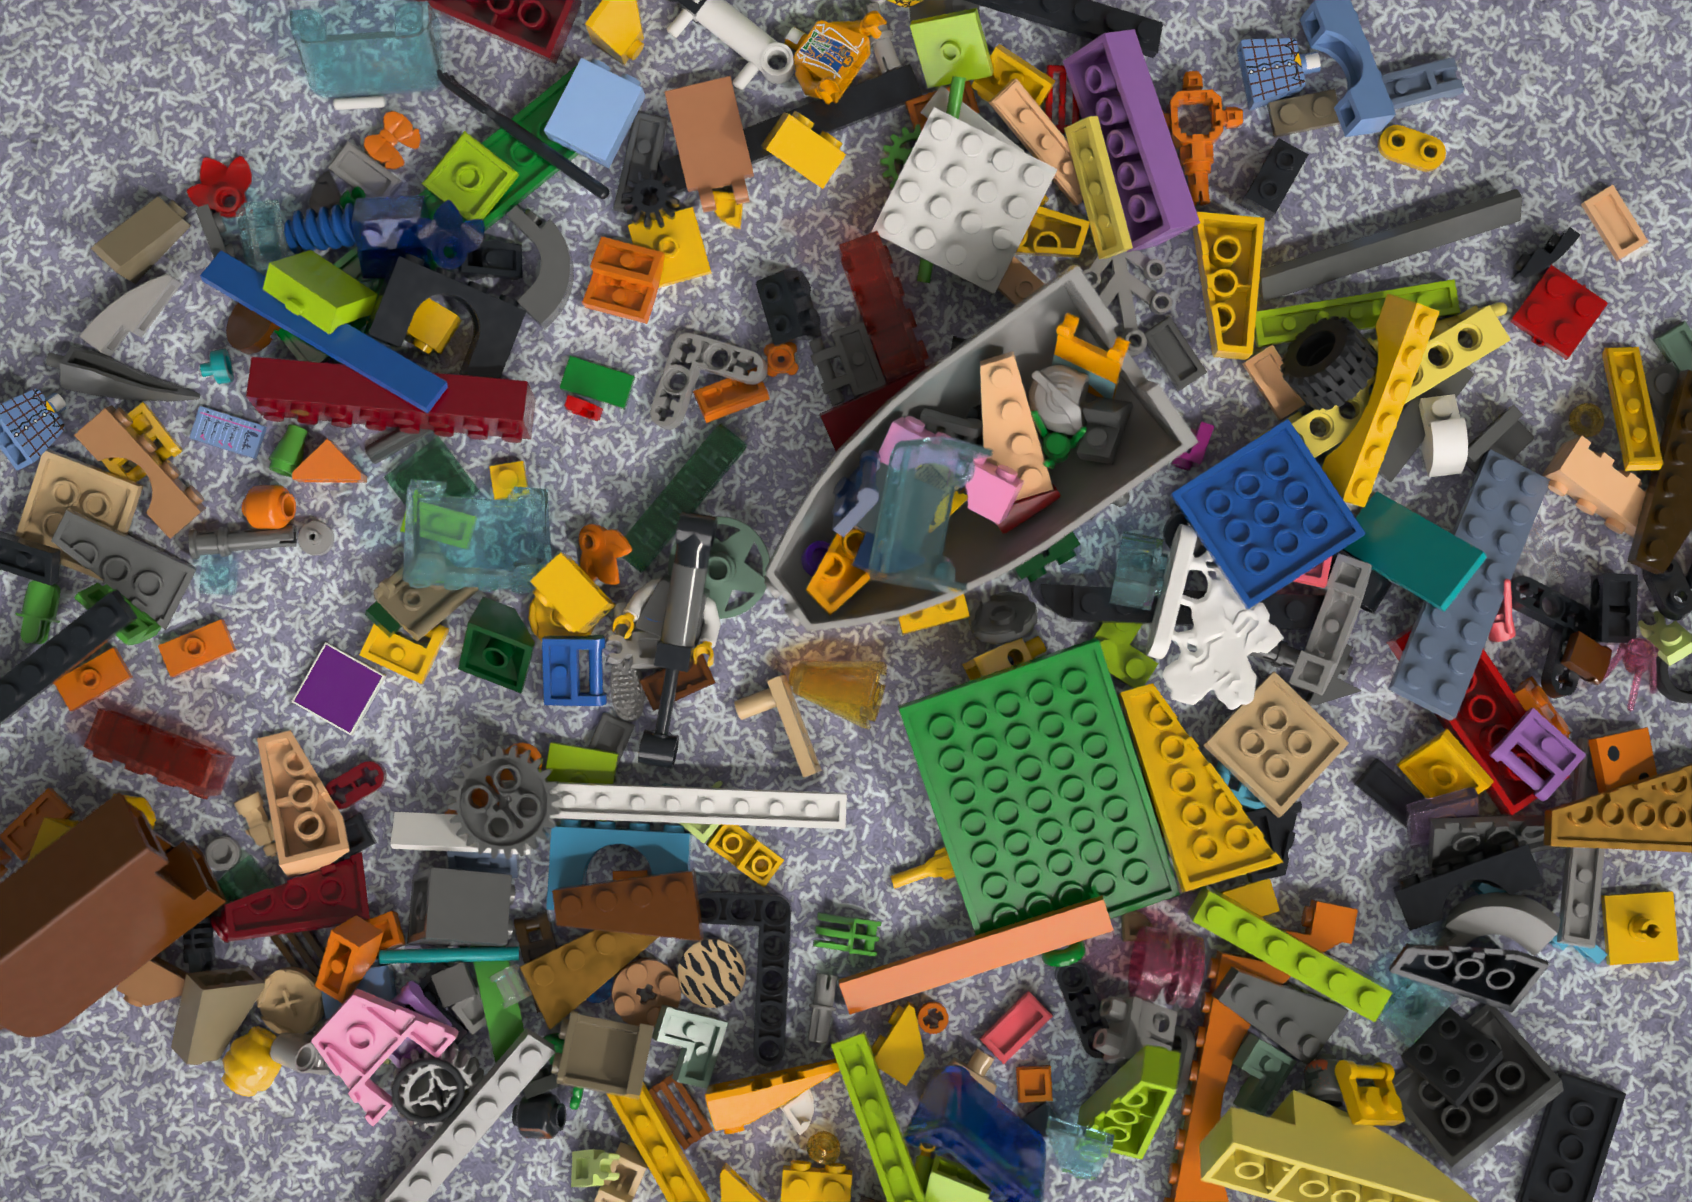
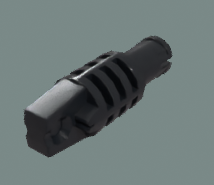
[182,914,215,973]

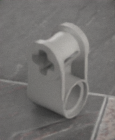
[270,1032,330,1075]

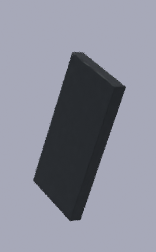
[1516,1070,1626,1202]

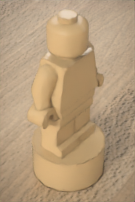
[234,791,277,857]

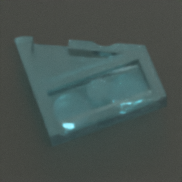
[1046,1117,1114,1181]

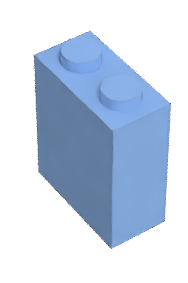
[544,58,646,168]

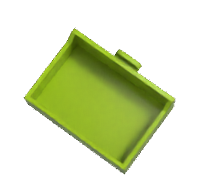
[263,250,377,335]

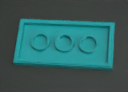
[1342,491,1487,612]

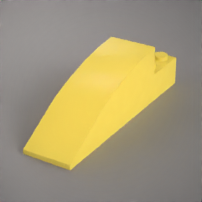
[1200,1090,1478,1202]

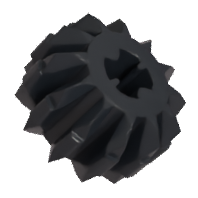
[622,170,680,230]

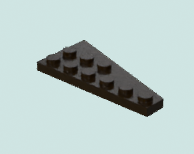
[1627,369,1692,574]

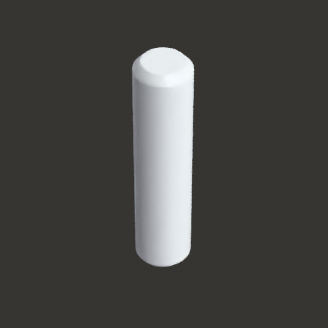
[333,95,385,110]

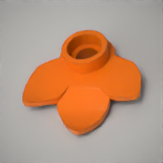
[578,524,632,585]

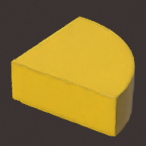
[712,191,743,229]

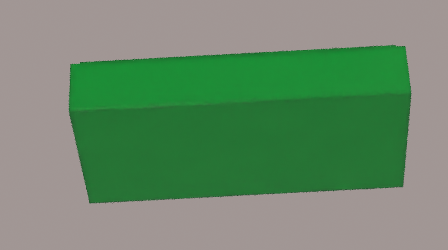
[559,356,635,410]

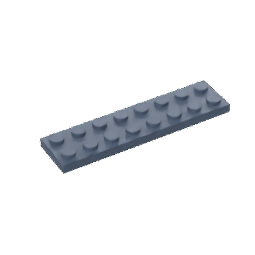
[1388,449,1550,721]

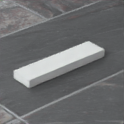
[390,812,531,855]

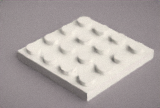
[871,107,1057,294]

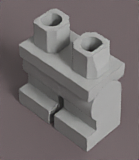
[1093,996,1178,1067]

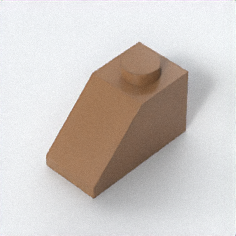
[116,956,187,1007]

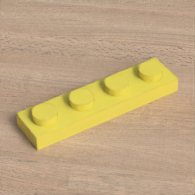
[1064,116,1133,259]

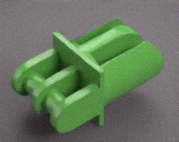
[16,580,61,644]
[813,912,882,956]

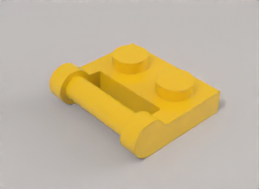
[101,402,183,483]
[359,624,449,684]
[1335,1060,1406,1126]

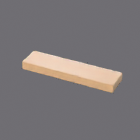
[988,79,1083,206]

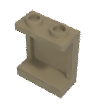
[551,1010,654,1100]

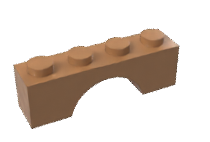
[74,405,206,539]

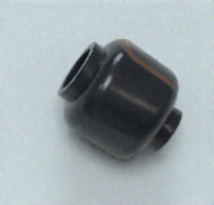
[512,1094,566,1139]

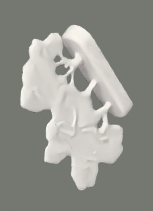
[1146,524,1284,710]

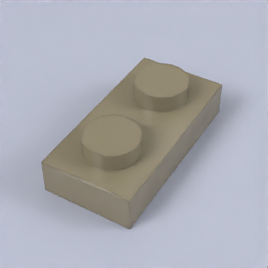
[1267,89,1340,138]

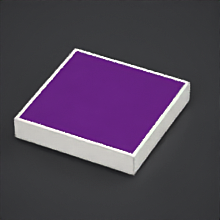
[292,642,387,735]

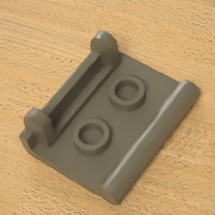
[374,541,479,641]

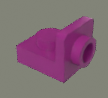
[1171,421,1214,471]

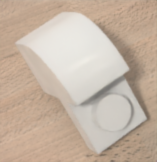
[1419,394,1468,478]

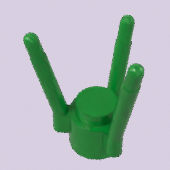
[1031,410,1087,469]

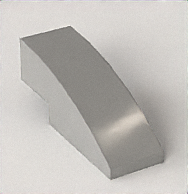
[79,274,182,357]

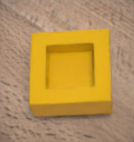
[489,461,529,501]

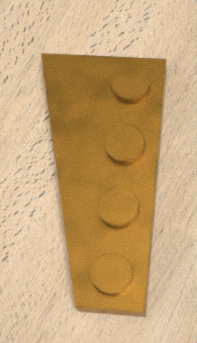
[519,930,659,1030]

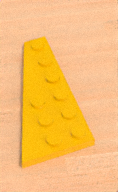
[1118,683,1283,893]

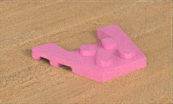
[311,989,459,1126]

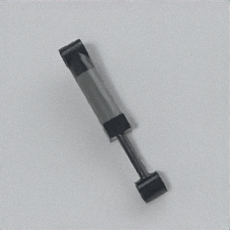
[638,510,718,769]

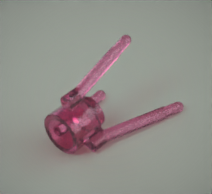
[1601,638,1659,711]

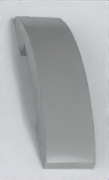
[1289,553,1372,696]

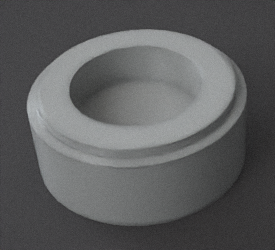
[205,836,242,871]

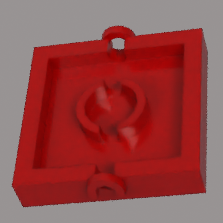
[1510,265,1608,360]

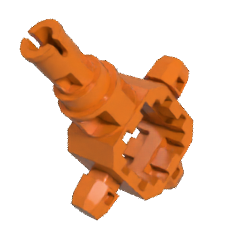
[1162,71,1243,206]

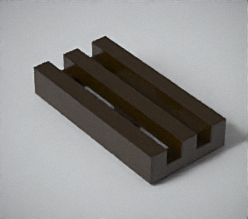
[270,930,325,978]

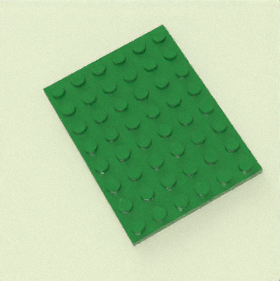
[898,637,1180,936]

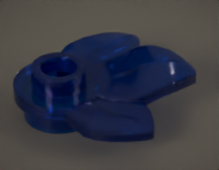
[416,200,485,270]

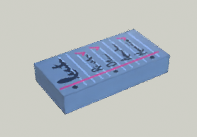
[189,406,267,460]

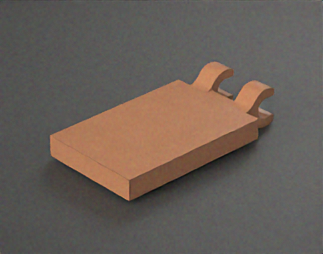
[664,76,754,213]

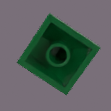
[458,597,535,693]

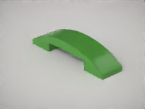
[470,945,524,1063]

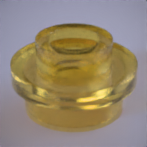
[1569,403,1604,437]
[806,1131,840,1165]

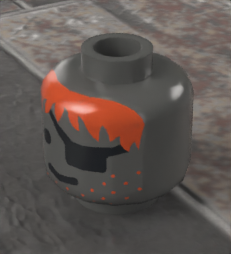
[1304,1054,1344,1108]

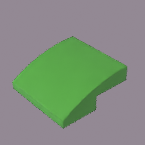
[74,583,162,645]

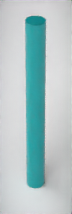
[379,946,520,964]

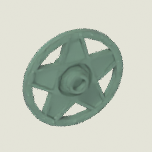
[668,516,770,619]

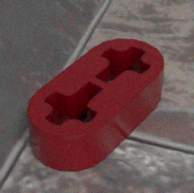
[325,761,387,809]

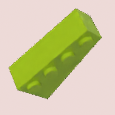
[1075,1045,1181,1160]

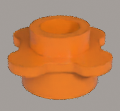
[764,342,799,377]

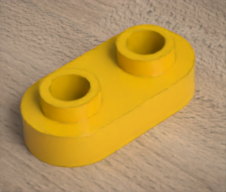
[1378,125,1446,172]

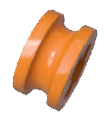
[917,1002,948,1034]

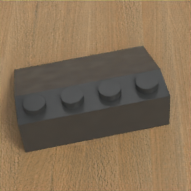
[1392,1004,1564,1177]

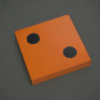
[1588,727,1657,793]

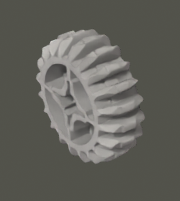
[391,1042,485,1133]

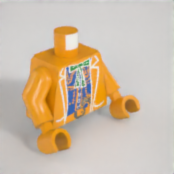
[785,11,887,105]

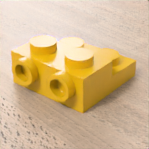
[781,1160,852,1202]

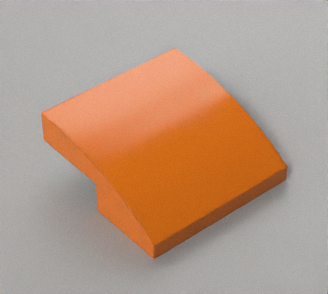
[582,236,665,324]

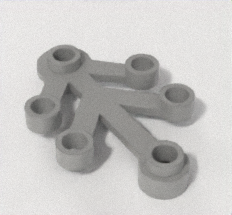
[1083,250,1172,357]

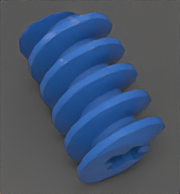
[284,203,363,254]

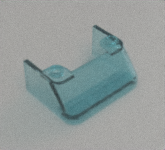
[869,436,993,592]

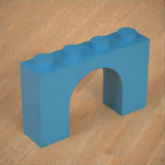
[546,819,692,910]

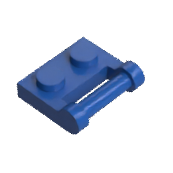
[542,635,607,706]

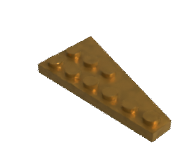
[1543,764,1692,852]

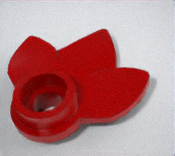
[187,156,252,218]

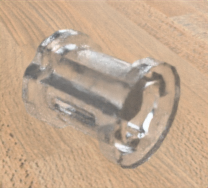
[489,963,533,1009]

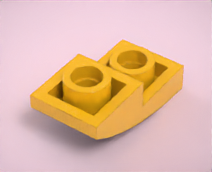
[706,824,784,888]

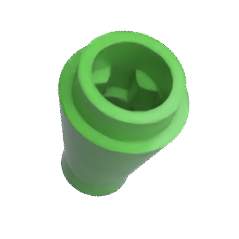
[268,424,308,478]

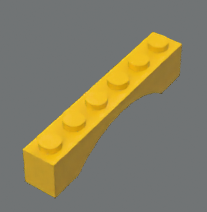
[1322,294,1440,508]

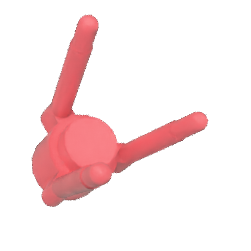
[1488,579,1516,642]

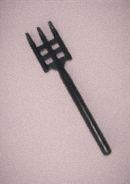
[436,69,609,199]

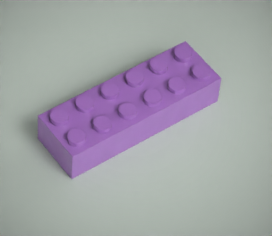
[1063,29,1200,252]

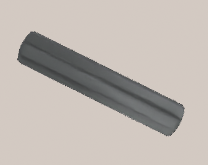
[365,428,433,464]

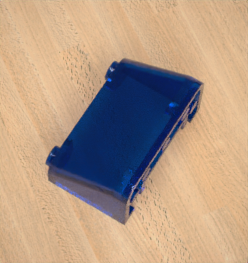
[902,1065,1047,1202]

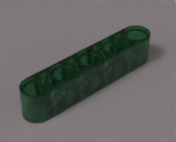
[622,423,748,573]

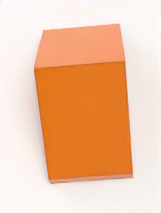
[292,438,367,483]

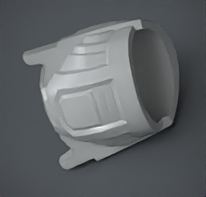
[1028,365,1089,436]

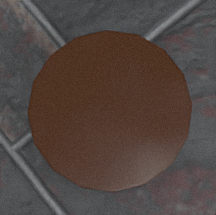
[226,303,281,355]

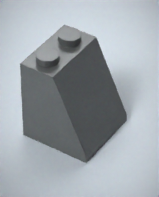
[407,867,516,947]

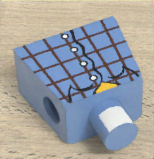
[1236,38,1321,111]
[0,389,66,471]

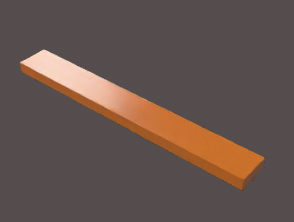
[838,896,1114,1015]

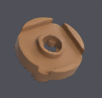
[611,957,681,1028]

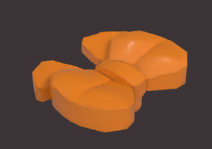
[364,111,421,170]

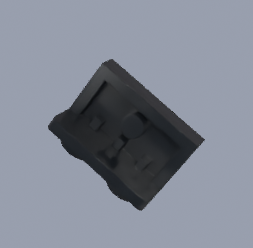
[756,270,822,346]

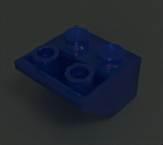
[351,195,432,279]

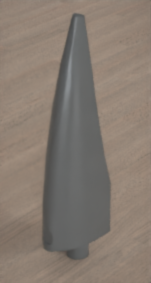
[46,346,201,402]

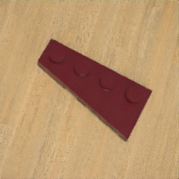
[225,852,370,942]

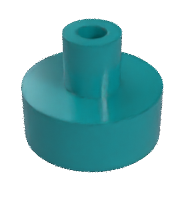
[200,348,234,384]

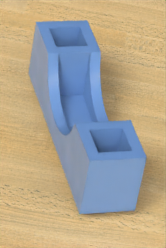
[1299,0,1396,137]

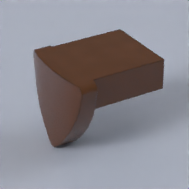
[1561,631,1612,685]

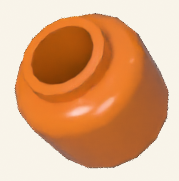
[242,485,296,529]

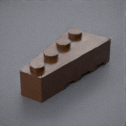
[552,869,704,941]

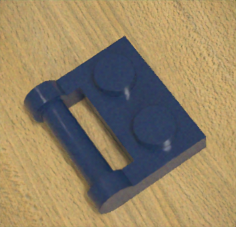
[832,450,881,537]

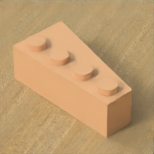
[980,351,1053,501]
[1542,436,1647,538]

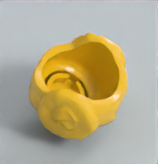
[222,1026,282,1097]

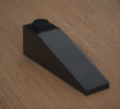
[1389,943,1549,1013]

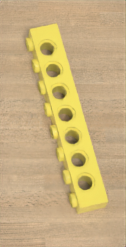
[1253,305,1511,458]

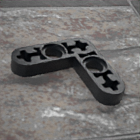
[1503,575,1593,699]

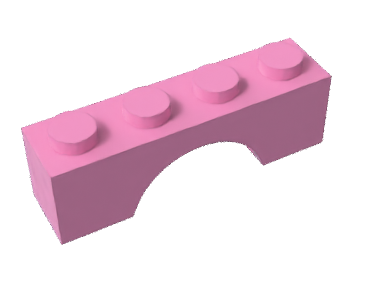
[878,416,1024,524]

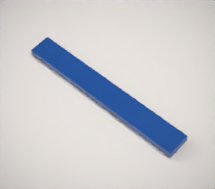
[200,250,448,413]

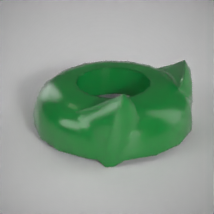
[1042,941,1086,967]

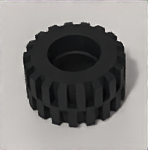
[1280,316,1377,410]

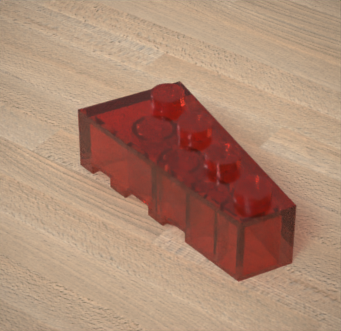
[839,230,929,384]
[84,708,235,800]

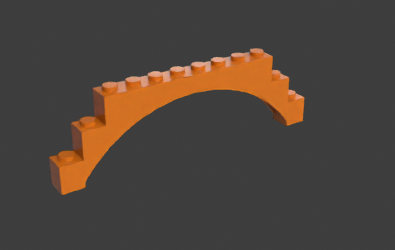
[1163,899,1358,1202]

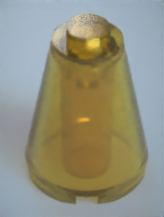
[788,660,887,730]

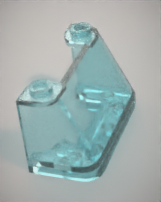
[289,1,444,99]

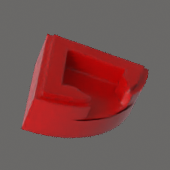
[564,395,604,422]

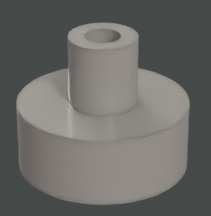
[298,521,335,556]

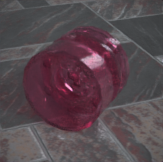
[1128,925,1205,1009]

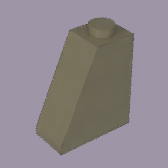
[91,196,191,284]
[171,966,265,1065]

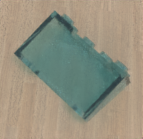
[403,480,551,594]

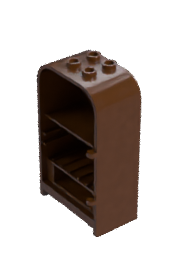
[0,792,227,1038]

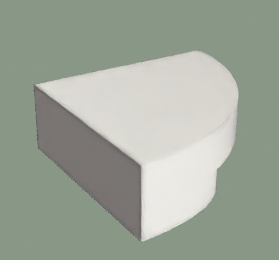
[780,1088,814,1135]

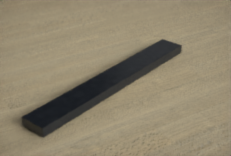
[658,64,922,194]

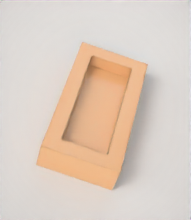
[1581,185,1649,262]
[1243,344,1306,421]

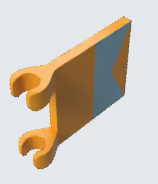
[1052,312,1130,399]

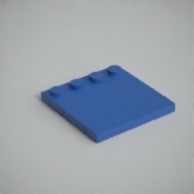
[1170,419,1366,610]

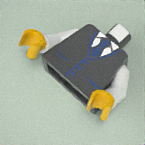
[612,574,721,667]

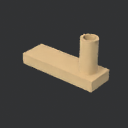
[734,675,822,778]

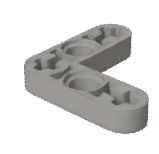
[650,333,768,430]

